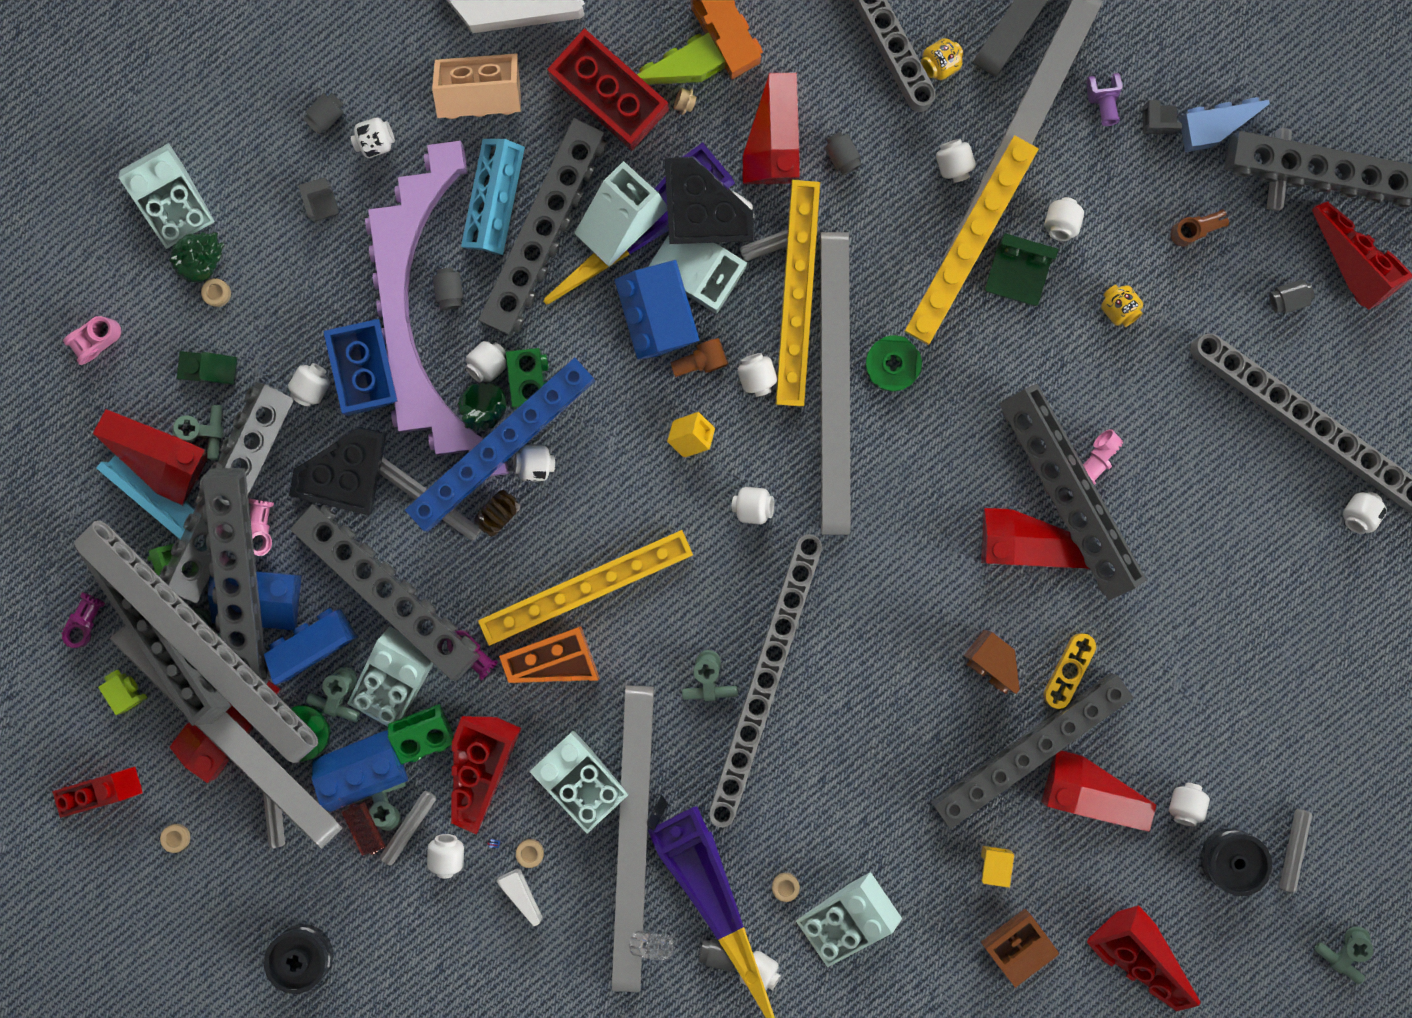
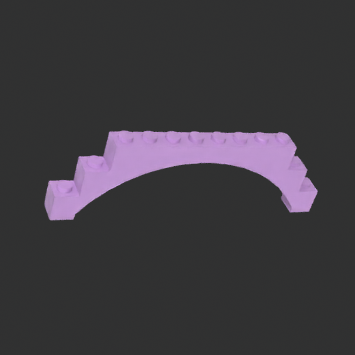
[365,141,509,477]

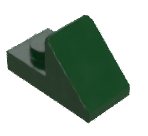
[177,351,238,385]

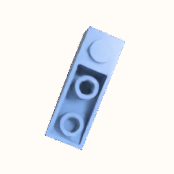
[1180,97,1270,152]

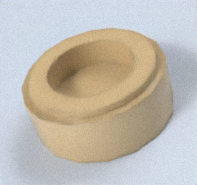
[201,278,231,307]
[160,824,190,853]
[516,839,544,868]
[772,872,800,902]

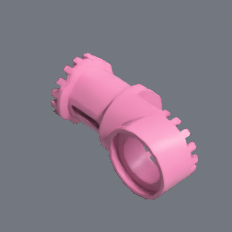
[1083,429,1123,485]
[248,499,274,556]

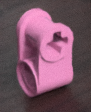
[63,316,121,365]

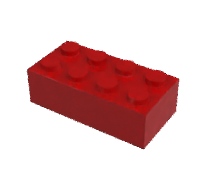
[547,28,669,151]

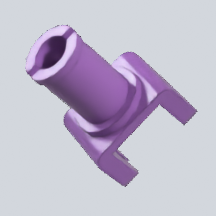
[1086,73,1123,126]

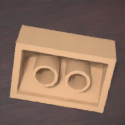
[432,54,521,119]

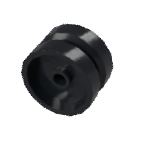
[1200,828,1272,896]
[264,924,333,994]

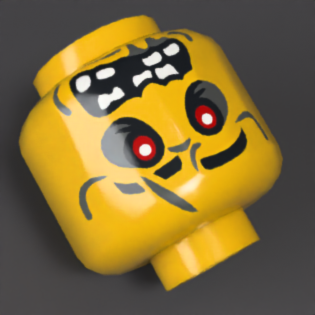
[921,38,963,81]
[1101,285,1143,327]

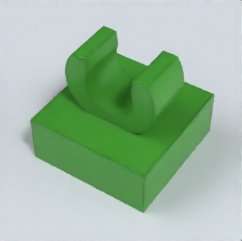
[147,544,185,576]

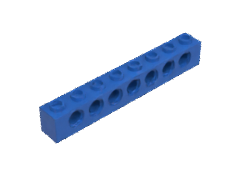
[405,357,596,531]

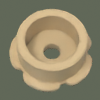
[674,88,696,115]

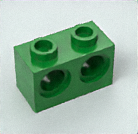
[506,348,549,409]
[388,704,453,765]

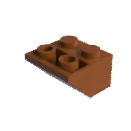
[964,630,1020,694]
[981,909,1059,988]

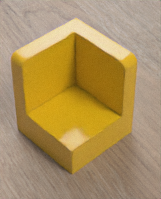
[667,412,715,457]
[981,846,1014,888]

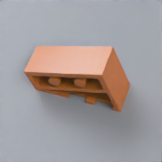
[691,0,763,79]
[499,626,600,683]

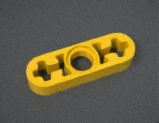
[1043,633,1096,709]

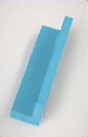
[461,139,525,255]
[96,455,195,539]

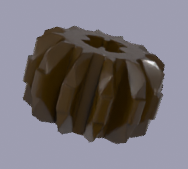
[474,490,520,537]

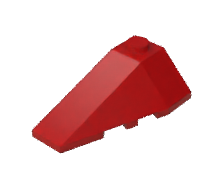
[742,73,800,184]
[1312,201,1412,310]
[93,409,208,506]
[981,508,1089,569]
[170,680,281,783]
[451,716,522,835]
[1041,750,1157,832]
[1087,905,1200,1011]

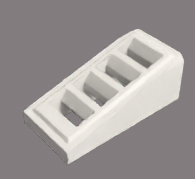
[497,868,542,926]

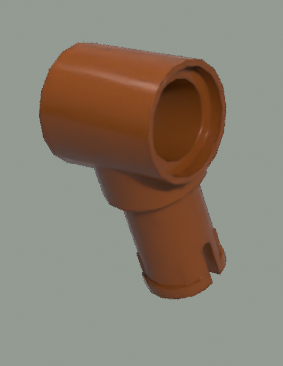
[1170,209,1229,247]
[670,338,728,377]

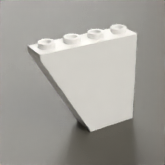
[447,0,585,33]

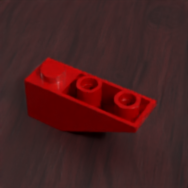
[52,766,143,818]

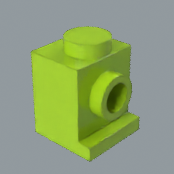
[98,669,148,715]

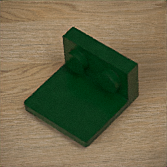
[985,233,1059,306]

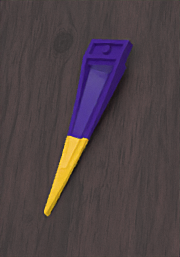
[544,142,735,305]
[648,806,775,1018]

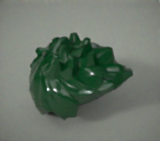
[169,232,224,282]
[457,382,507,431]

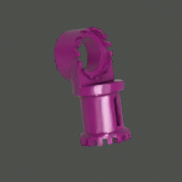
[61,592,105,648]
[446,630,498,681]

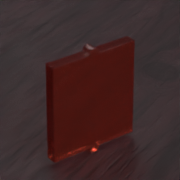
[342,802,386,856]

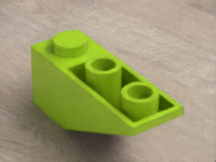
[637,32,725,85]

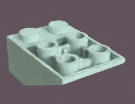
[119,143,215,249]
[574,161,667,267]
[648,235,747,314]
[347,626,433,727]
[529,731,629,834]
[796,872,902,967]

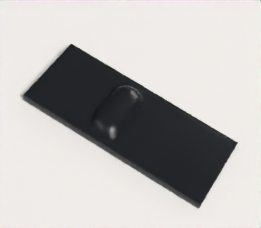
[647,795,668,831]

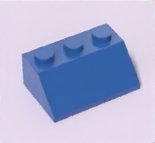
[614,260,700,360]
[323,319,398,416]
[208,571,302,630]
[264,608,358,685]
[312,729,409,812]

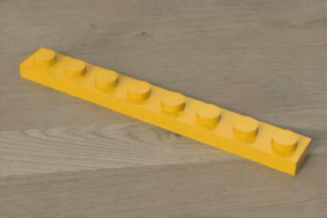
[904,135,1039,345]
[775,180,820,406]
[478,530,693,646]

